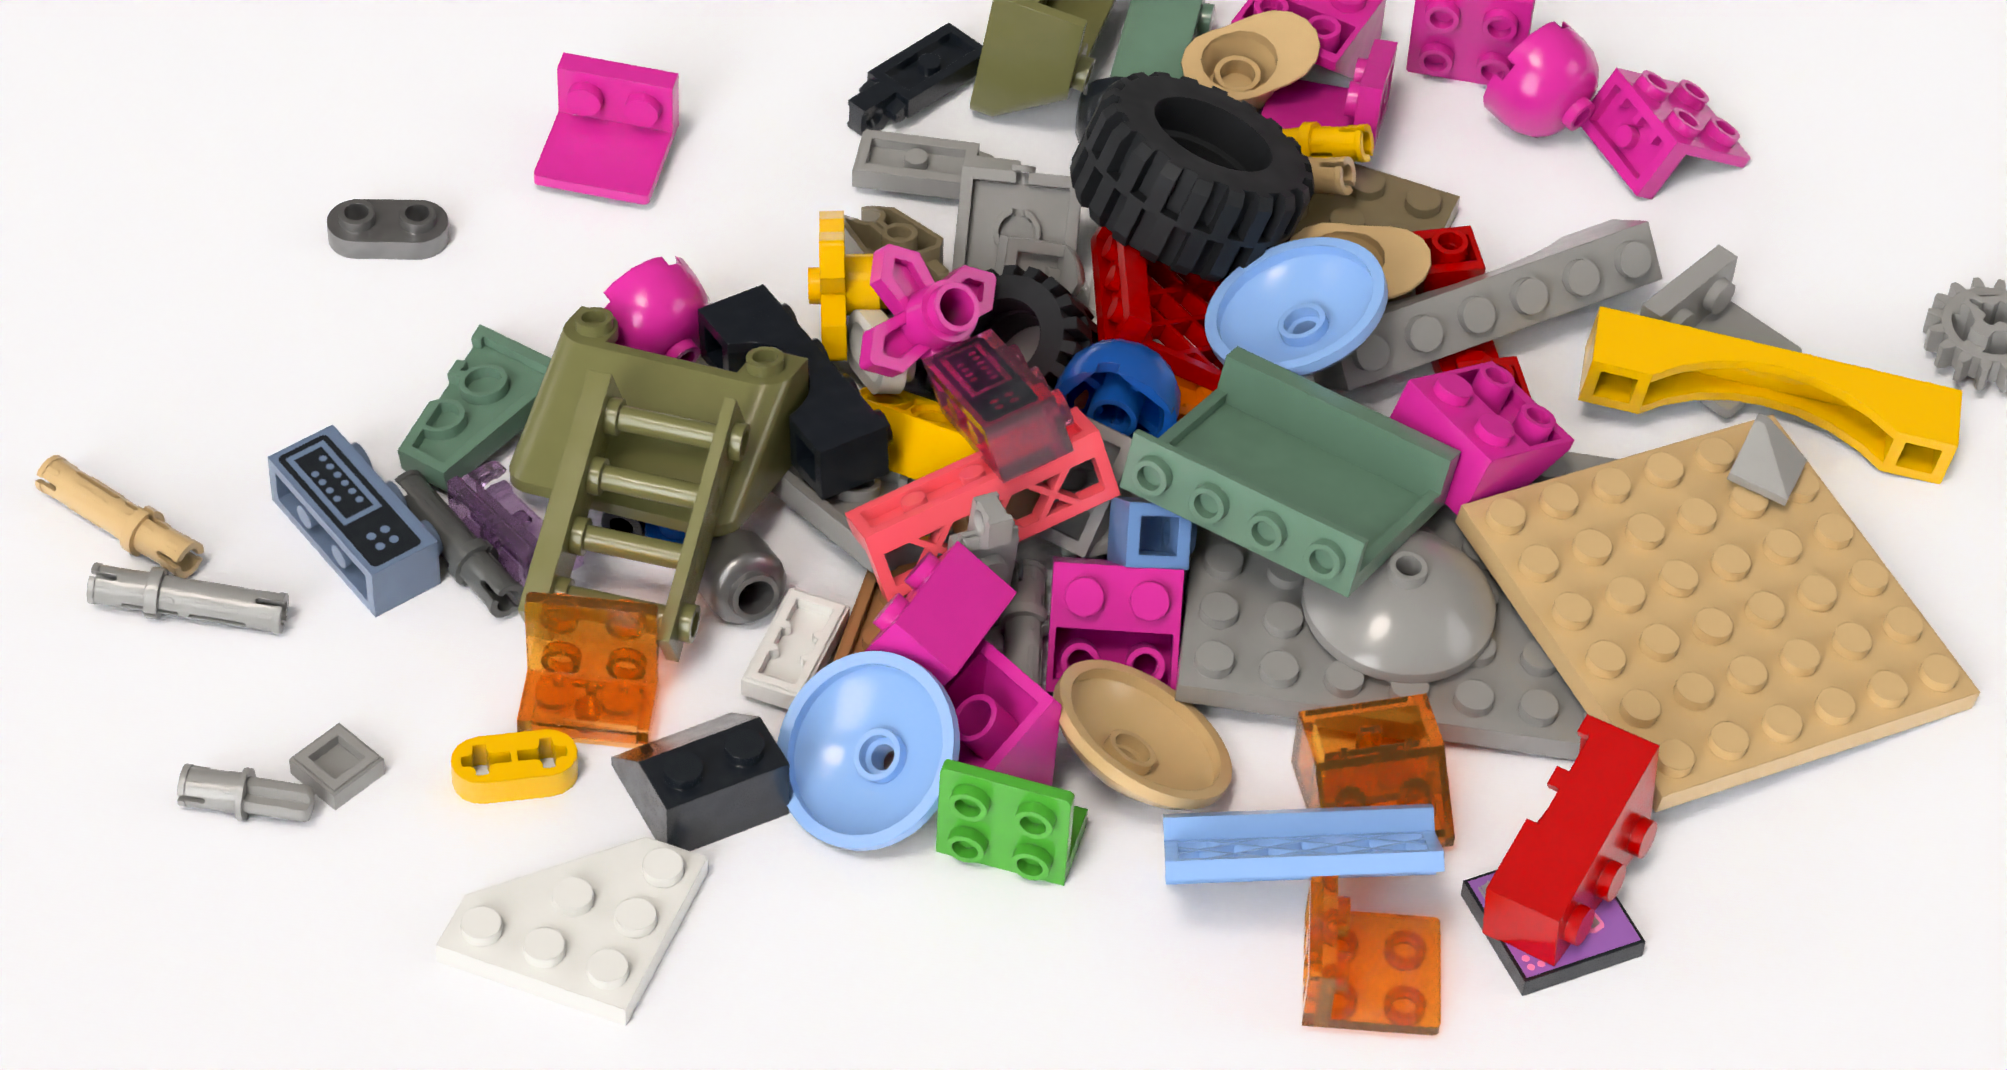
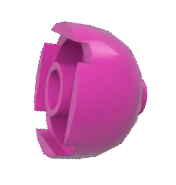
[1483,21,1599,138]
[603,256,711,363]

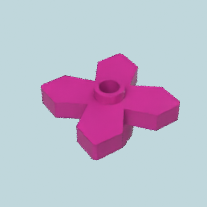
[859,244,996,397]

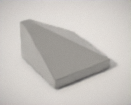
[1727,413,1807,506]

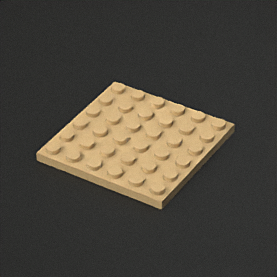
[1455,414,1981,813]

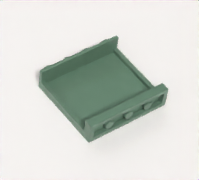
[1119,346,1461,598]

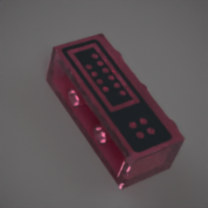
[922,329,1074,483]

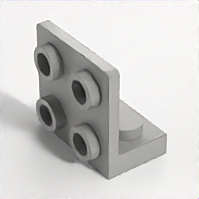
[1640,244,1802,418]

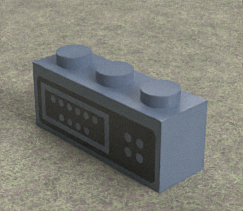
[267,424,443,618]

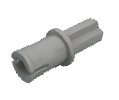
[177,763,315,822]

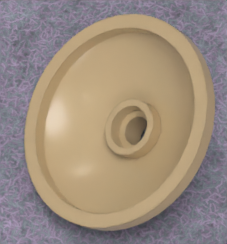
[1053,660,1232,810]

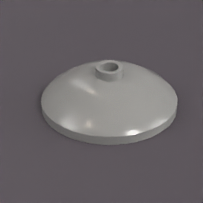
[1301,530,1496,683]

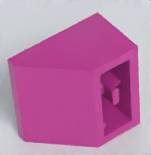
[1231,0,1386,79]
[1389,361,1575,515]
[1045,556,1184,692]

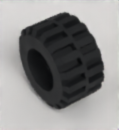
[949,265,1099,434]

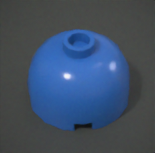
[1051,339,1181,438]

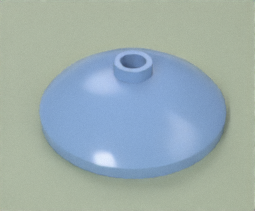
[1204,237,1388,377]
[777,651,960,851]

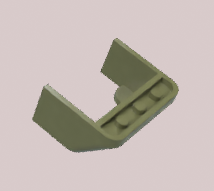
[970,0,1116,117]

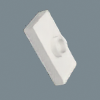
[741,588,850,709]

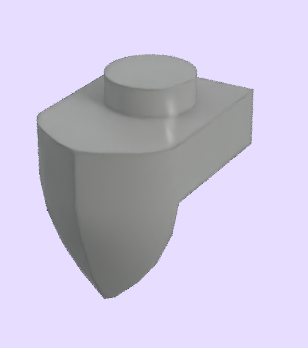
[994,234,1086,297]

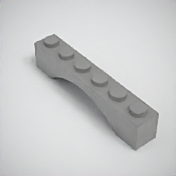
[1313,219,1663,391]

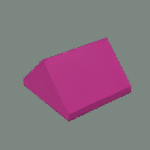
[944,638,1062,786]

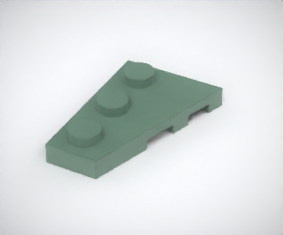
[397,324,551,492]

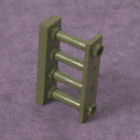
[517,369,751,662]

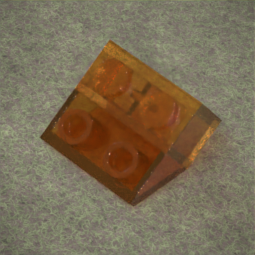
[1291,693,1455,847]

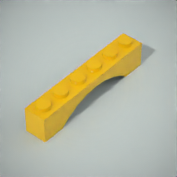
[1578,306,1963,485]

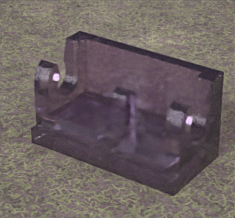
[447,461,584,586]

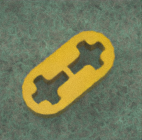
[451,729,578,804]

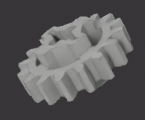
[1922,277,2007,392]

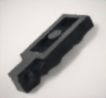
[847,22,983,136]

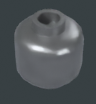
[698,528,787,624]

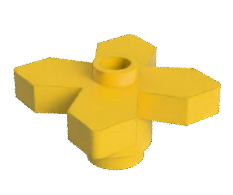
[808,210,888,361]

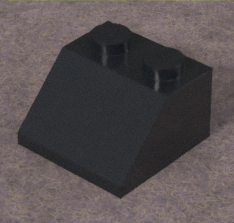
[611,712,790,851]

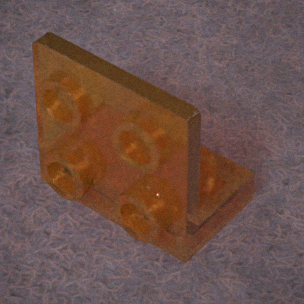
[517,592,660,748]
[1301,876,1441,1036]

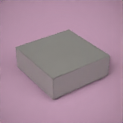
[289,723,385,811]

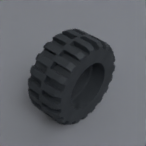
[1070,72,1315,282]

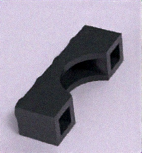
[698,284,893,500]

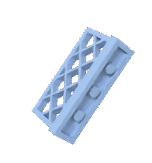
[1163,804,1445,885]

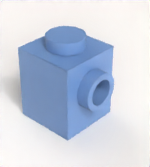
[1107,497,1197,570]

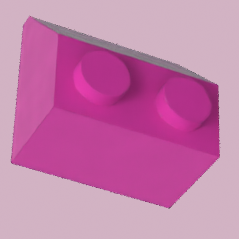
[865,541,1017,687]

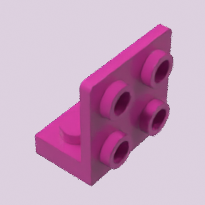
[1406,0,1535,85]
[1261,39,1398,152]
[534,52,679,205]
[1581,67,1751,199]

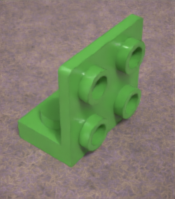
[936,759,1088,886]

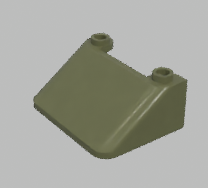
[509,306,809,537]

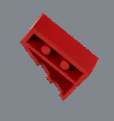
[1482,714,1660,966]

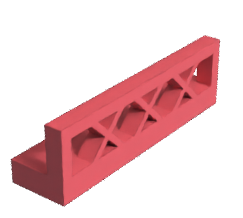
[844,406,1121,602]

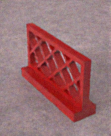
[1090,226,1225,391]

